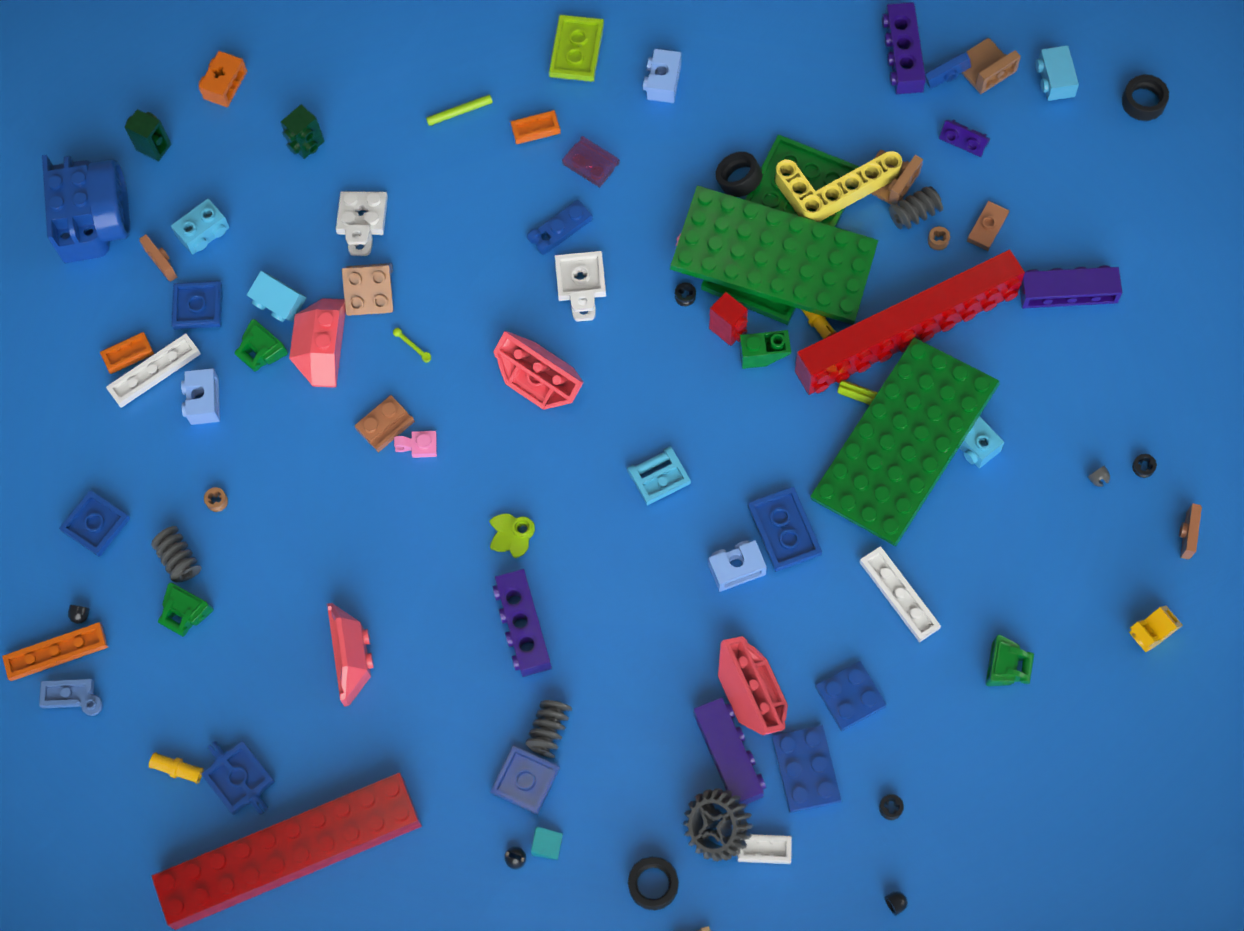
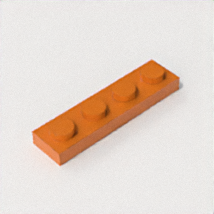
[2,622,108,681]

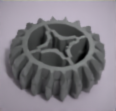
[683,788,754,861]

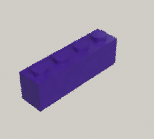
[1020,265,1123,308]
[694,697,766,804]

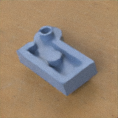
[39,679,103,716]

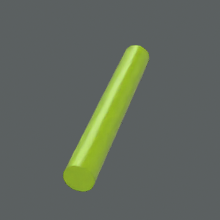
[426,94,493,126]

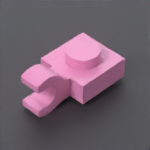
[394,431,437,458]

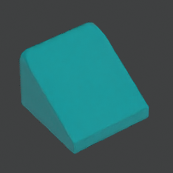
[531,827,563,860]

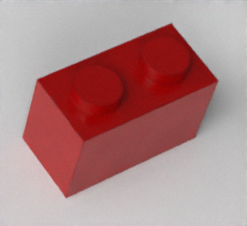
[709,292,748,346]

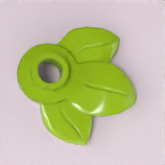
[489,513,535,558]

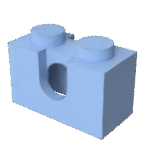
[643,49,681,103]
[181,368,220,425]
[708,541,767,592]

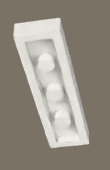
[106,334,201,408]
[859,546,941,643]

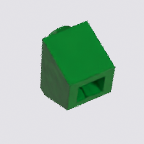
[739,330,791,369]

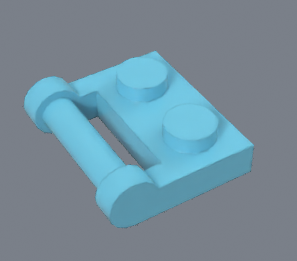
[627,446,691,505]

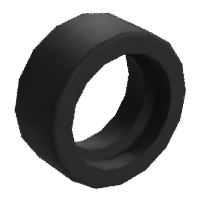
[1122,74,1169,121]
[715,152,762,197]
[628,857,678,911]

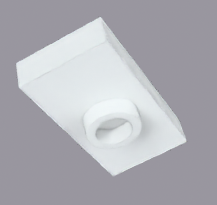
[738,834,792,864]

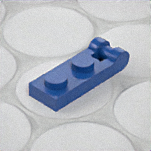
[527,199,593,255]

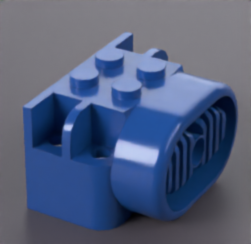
[42,155,130,263]

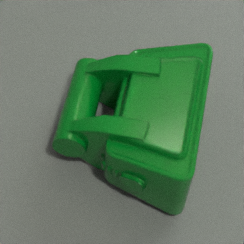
[234,319,288,372]
[158,582,214,637]
[986,635,1034,686]

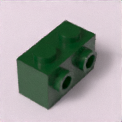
[280,104,324,159]
[124,109,171,162]

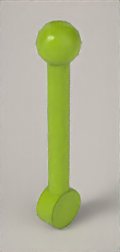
[393,328,431,363]

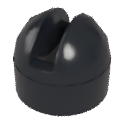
[68,605,90,624]
[505,847,526,869]
[884,892,908,916]

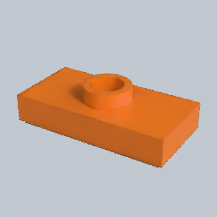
[510,110,561,145]
[100,332,154,374]

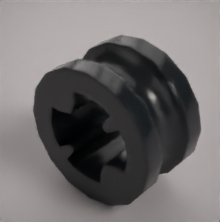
[675,283,696,306]
[1132,454,1157,478]
[879,794,904,820]

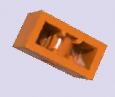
[199,51,248,108]

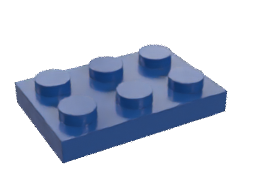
[748,486,822,572]
[772,725,841,813]

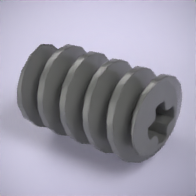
[889,186,943,229]
[151,526,201,583]
[525,700,572,758]

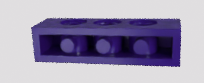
[882,2,926,94]
[492,569,552,677]

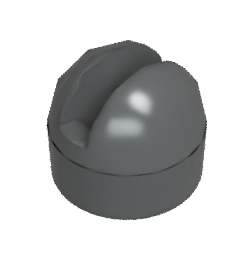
[1088,466,1110,487]

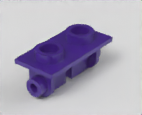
[939,120,990,157]

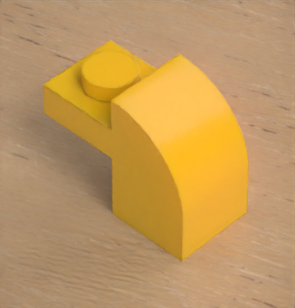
[1129,605,1183,653]

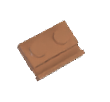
[354,395,415,453]

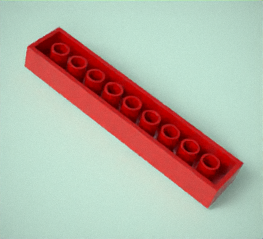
[795,249,1025,395]
[151,772,422,930]

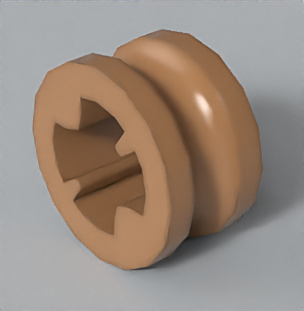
[928,226,950,251]
[204,487,228,512]

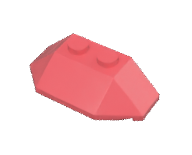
[289,298,346,388]
[493,331,584,410]
[327,603,374,707]
[718,636,788,735]

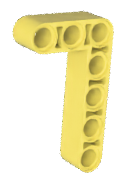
[775,151,902,222]

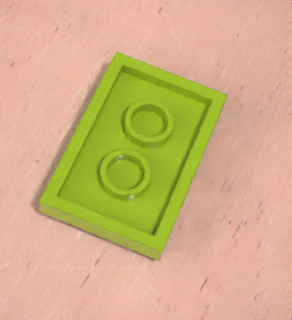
[549,15,604,82]

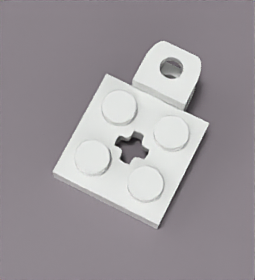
[336,191,388,256]
[555,251,606,322]

